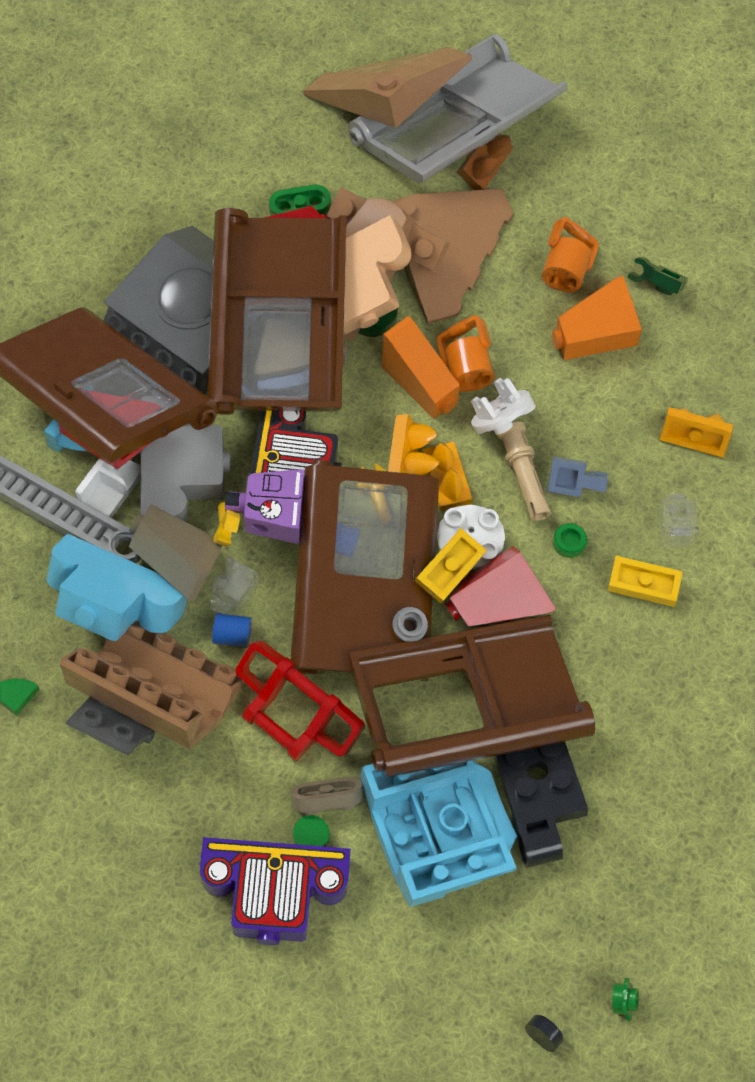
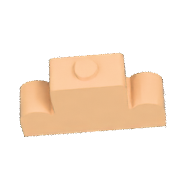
[298,215,412,334]

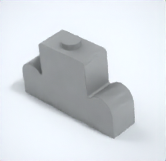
[141,397,231,522]

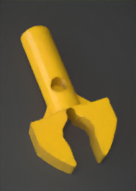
[213,502,240,547]

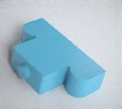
[46,533,187,641]

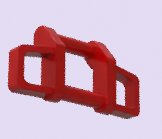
[235,640,365,762]

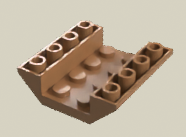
[60,621,245,749]

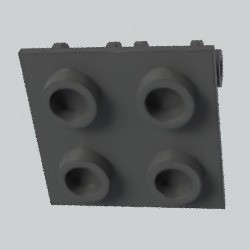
[66,697,155,756]

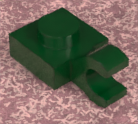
[628,257,689,295]

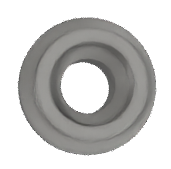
[392,607,428,642]

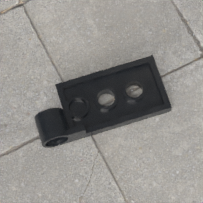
[483,724,588,868]

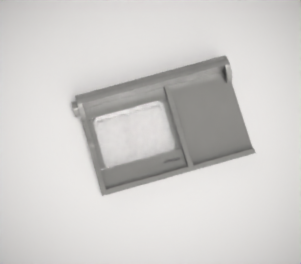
[348,33,567,184]

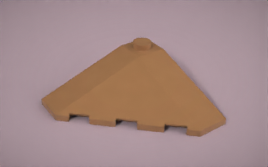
[304,47,472,128]
[391,189,513,324]

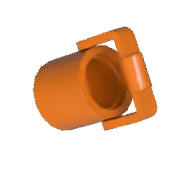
[541,217,599,293]
[437,315,495,392]

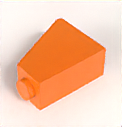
[552,276,642,360]
[382,316,460,419]

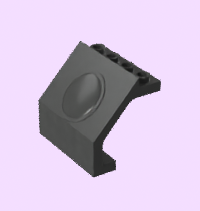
[103,226,284,394]

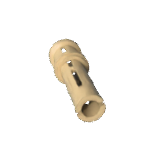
[497,421,551,522]

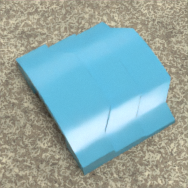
[360,760,517,907]

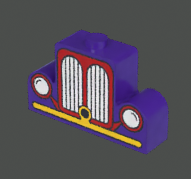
[200,837,351,945]

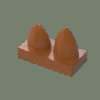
[457,133,513,190]

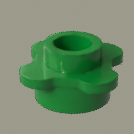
[612,978,639,1021]

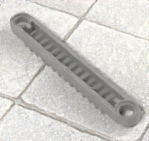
[0,455,141,563]

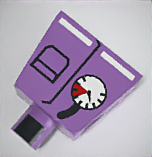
[225,469,304,544]

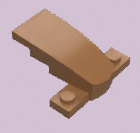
[297,187,450,342]

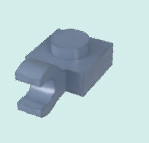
[547,456,608,497]

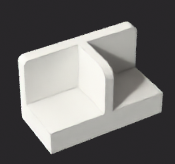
[75,458,141,518]

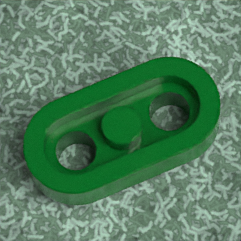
[269,184,331,216]

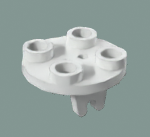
[471,378,536,435]
[436,505,505,570]

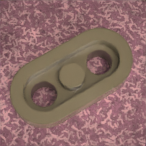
[290,777,364,815]

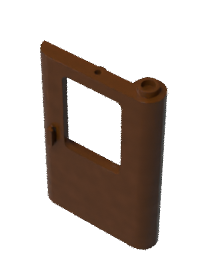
[349,615,595,778]

